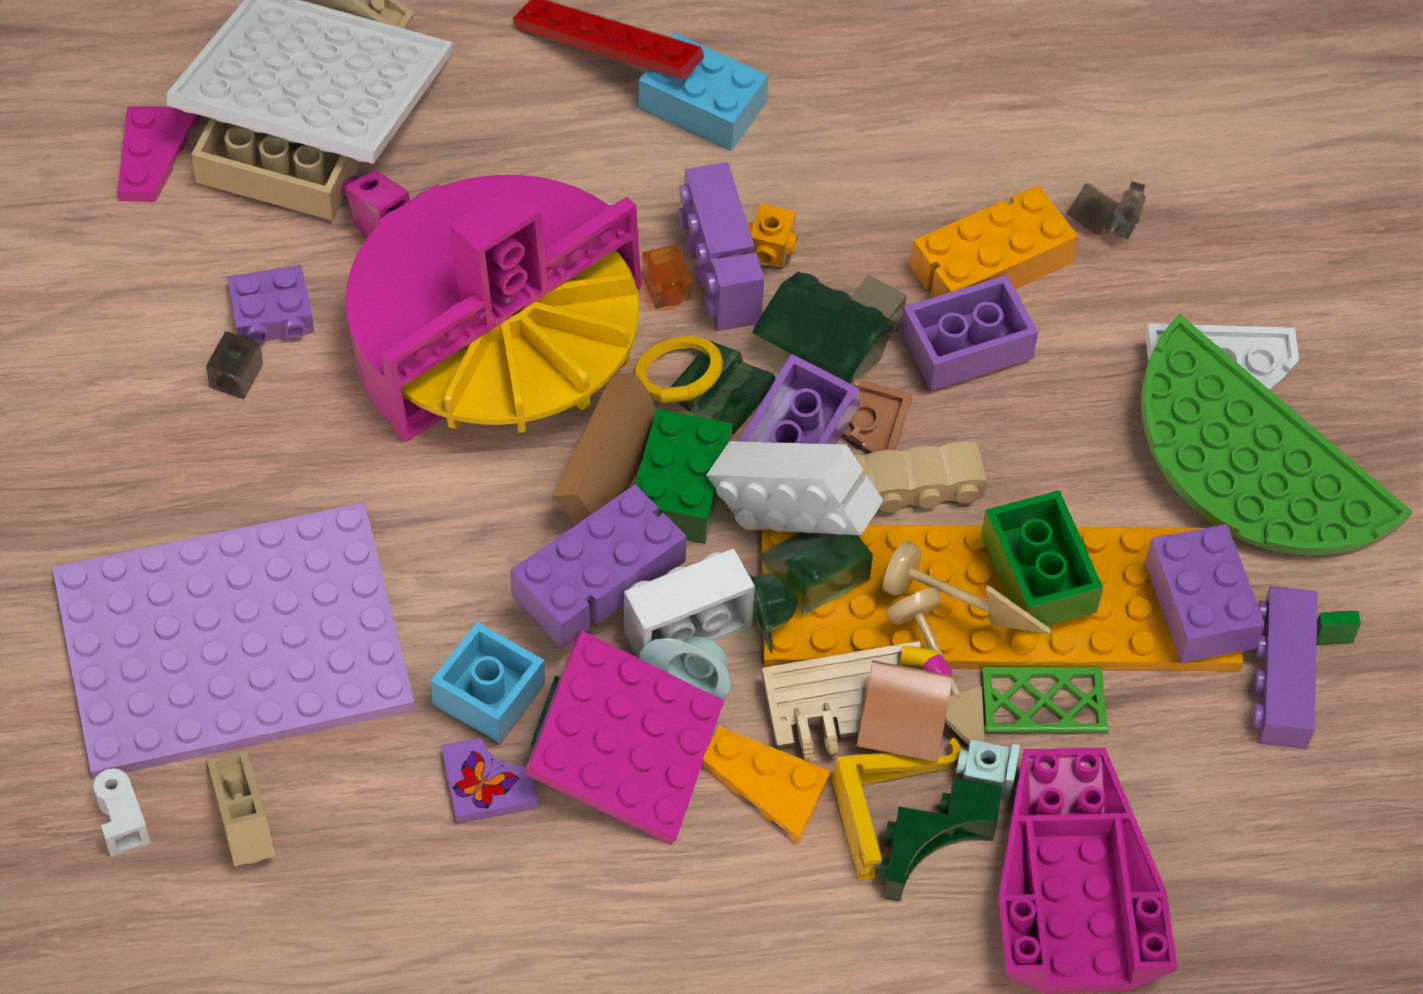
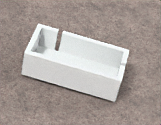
[706,441,884,535]

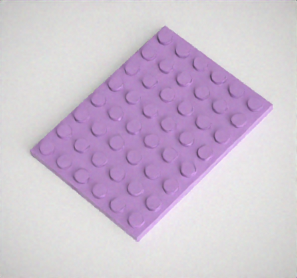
[52,502,415,780]

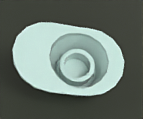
[639,636,732,699]

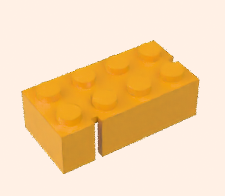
[910,184,1079,298]

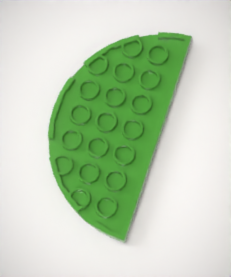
[1141,314,1413,556]

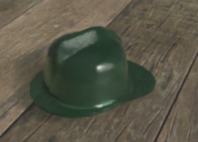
[747,572,799,654]

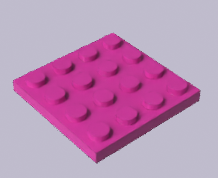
[524,630,724,844]

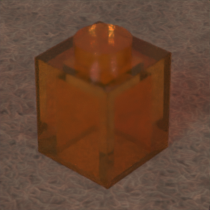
[642,243,692,309]

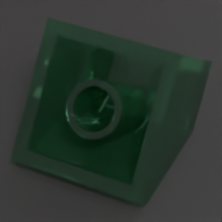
[760,532,873,615]

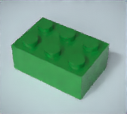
[635,408,732,544]
[981,490,1103,632]

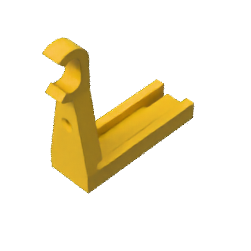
[831,737,961,881]

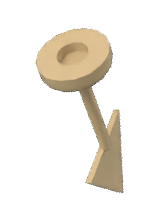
[883,541,1052,634]
[886,587,985,746]

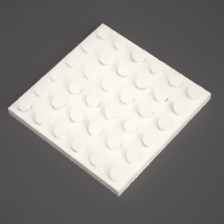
[166,0,453,164]

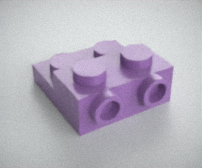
[227,265,314,345]

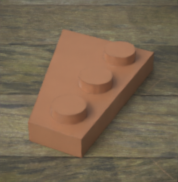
[820,368,912,453]

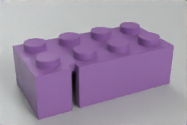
[678,162,764,331]
[510,484,687,649]

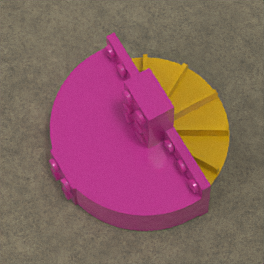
[345,175,642,442]

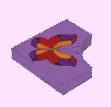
[441,738,538,823]

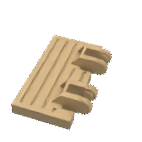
[761,641,922,760]

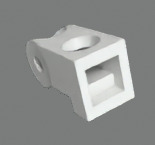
[93,768,151,857]

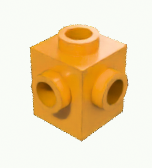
[747,203,799,268]

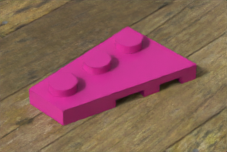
[117,106,201,202]

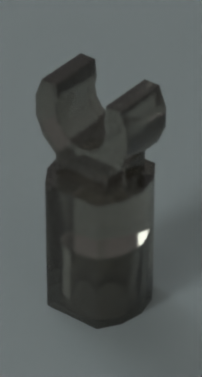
[1116,181,1146,225]

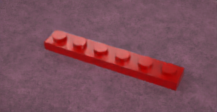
[513,0,705,80]

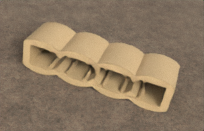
[848,441,987,513]

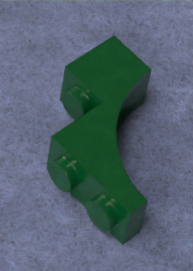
[878,778,1002,901]

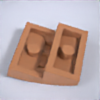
[857,660,953,762]

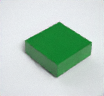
[1316,610,1361,645]

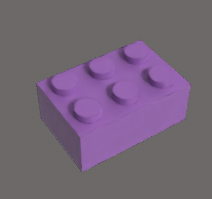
[900,275,1038,391]
[738,354,860,444]
[1145,524,1265,663]

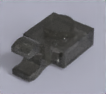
[1066,183,1136,239]

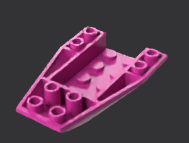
[998,747,1178,994]

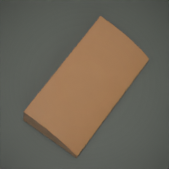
[552,373,656,524]

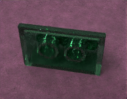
[752,271,895,384]

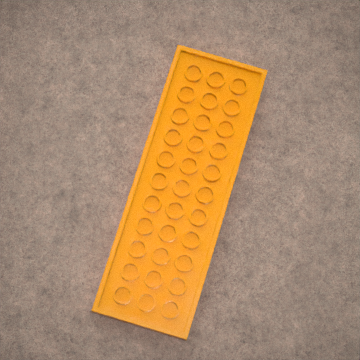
[761,525,1243,671]

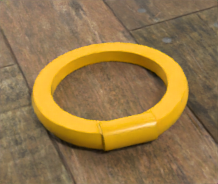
[634,336,723,404]

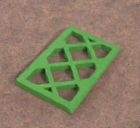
[982,667,1109,733]

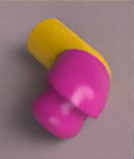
[900,645,953,676]

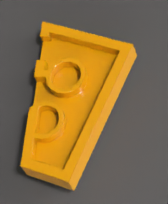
[702,726,831,845]

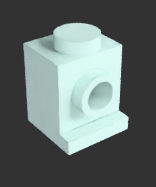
[956,740,1020,800]

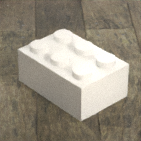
[623,549,755,658]

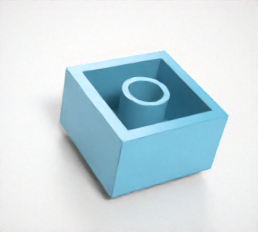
[431,622,545,744]

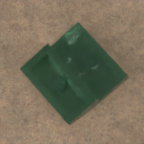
[671,341,776,435]

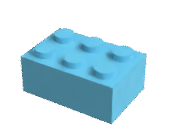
[638,33,769,151]

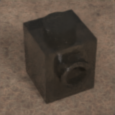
[206,331,263,399]

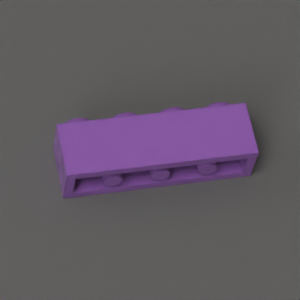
[1253,586,1317,749]

